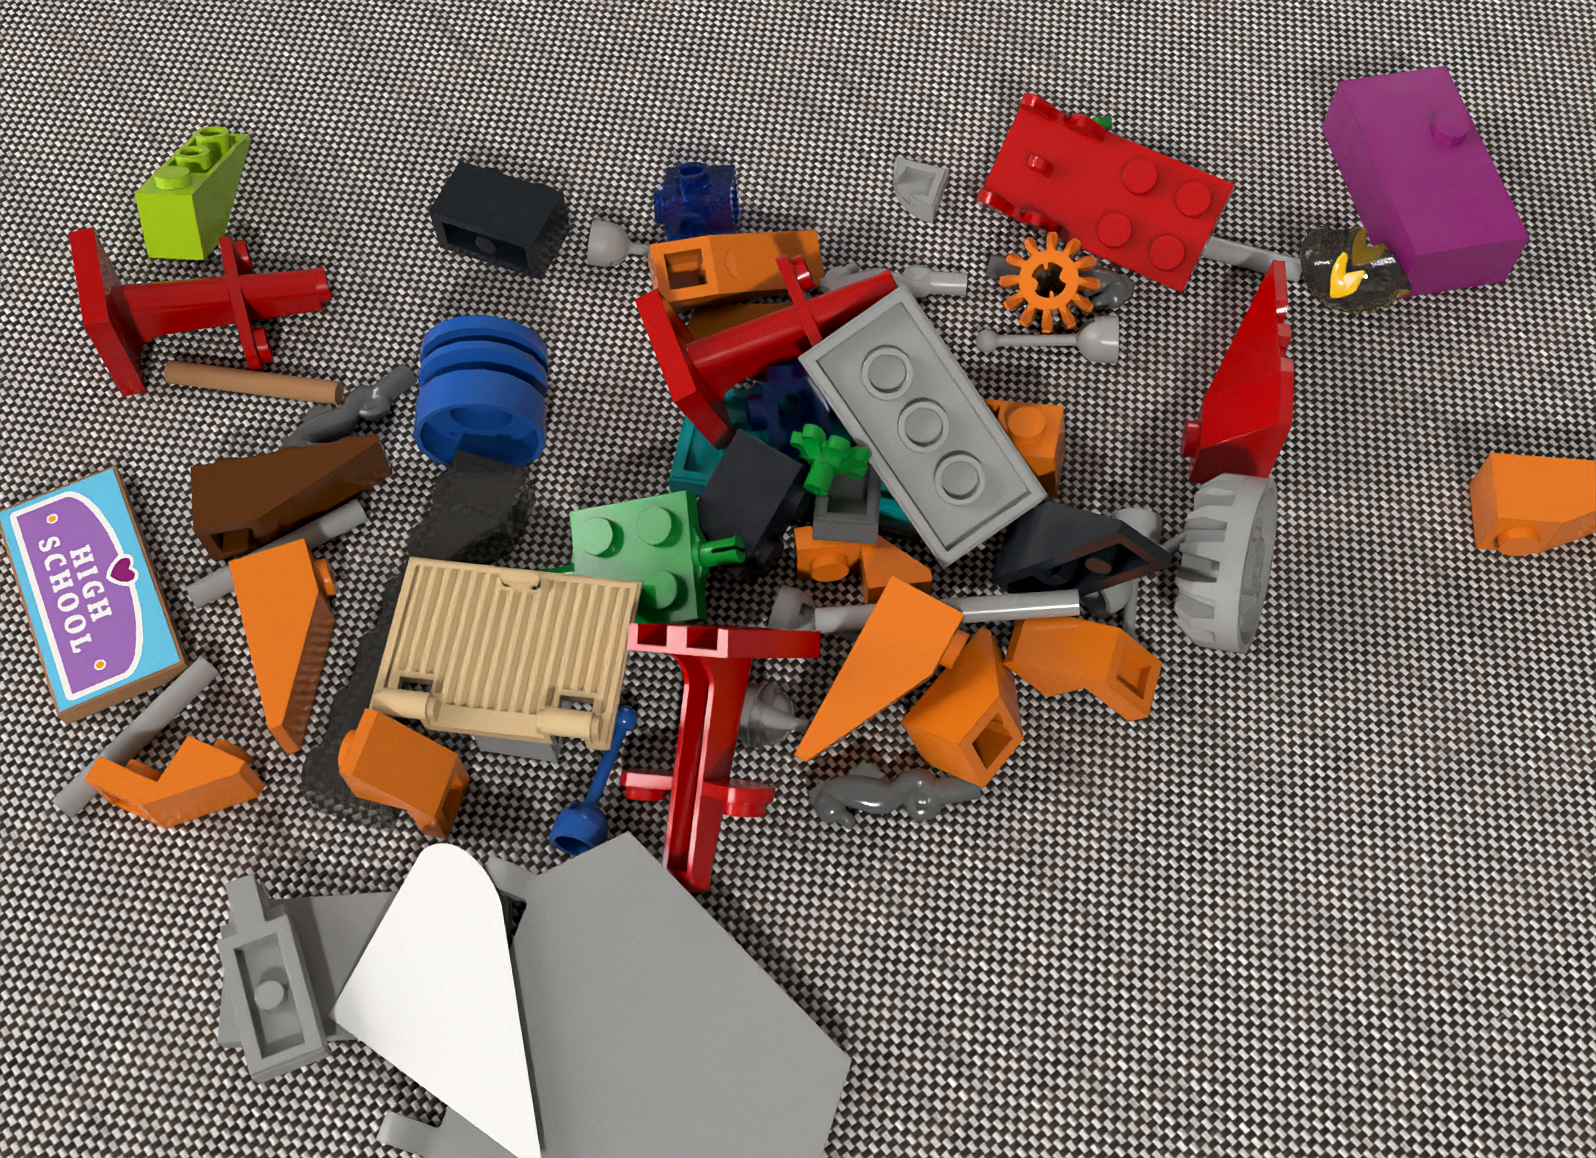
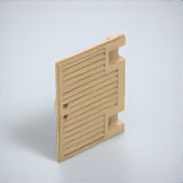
[369,557,642,751]

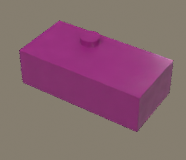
[1322,66,1530,299]

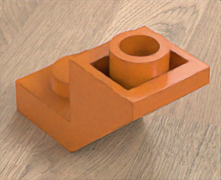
[794,526,933,604]
[1003,616,1162,722]
[338,708,471,840]
[84,736,265,829]

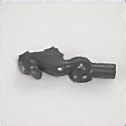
[986,254,1135,311]
[280,364,417,449]
[807,760,981,830]

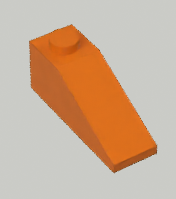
[1469,453,1596,556]
[228,538,339,755]
[794,575,970,762]

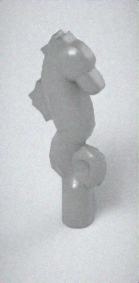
[820,262,968,300]

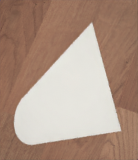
[328,843,541,1158]

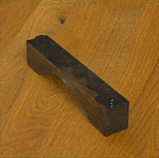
[300,450,537,833]

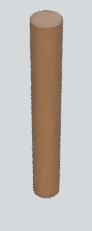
[164,360,344,405]

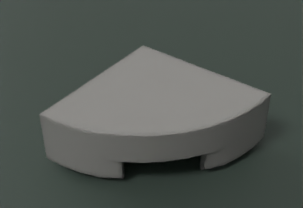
[893,157,949,224]

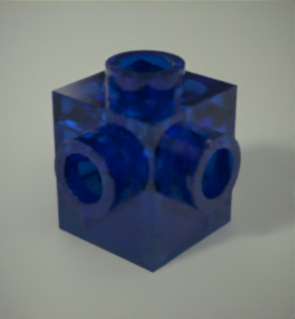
[654,162,741,242]
[745,362,837,454]

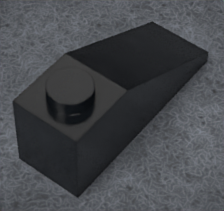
[990,501,1173,598]

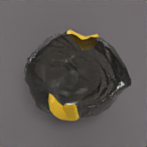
[1300,226,1412,316]

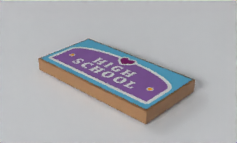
[0,465,190,725]

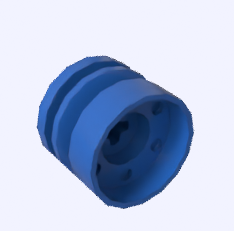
[413,315,549,474]

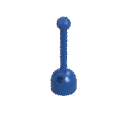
[549,705,638,857]

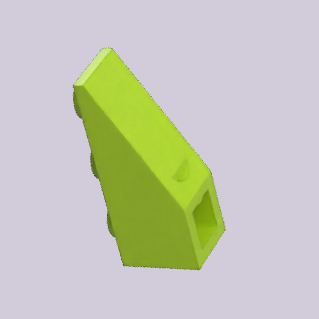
[135,126,251,260]

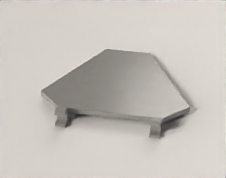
[376,831,852,1158]

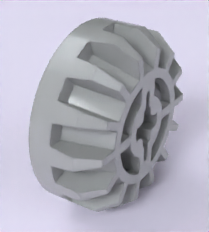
[1174,473,1278,654]

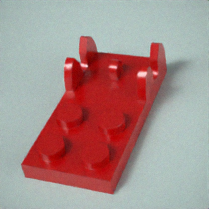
[975,93,1235,294]

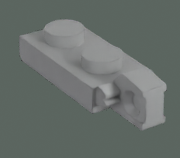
[216,873,331,1084]

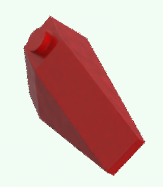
[1180,260,1294,484]

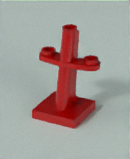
[68,227,333,397]
[635,254,898,451]
[619,623,821,893]

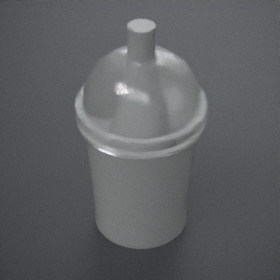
[737,682,811,749]

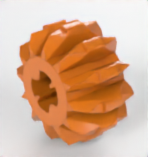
[999,232,1101,334]

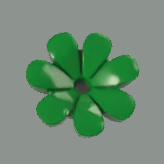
[790,424,872,496]

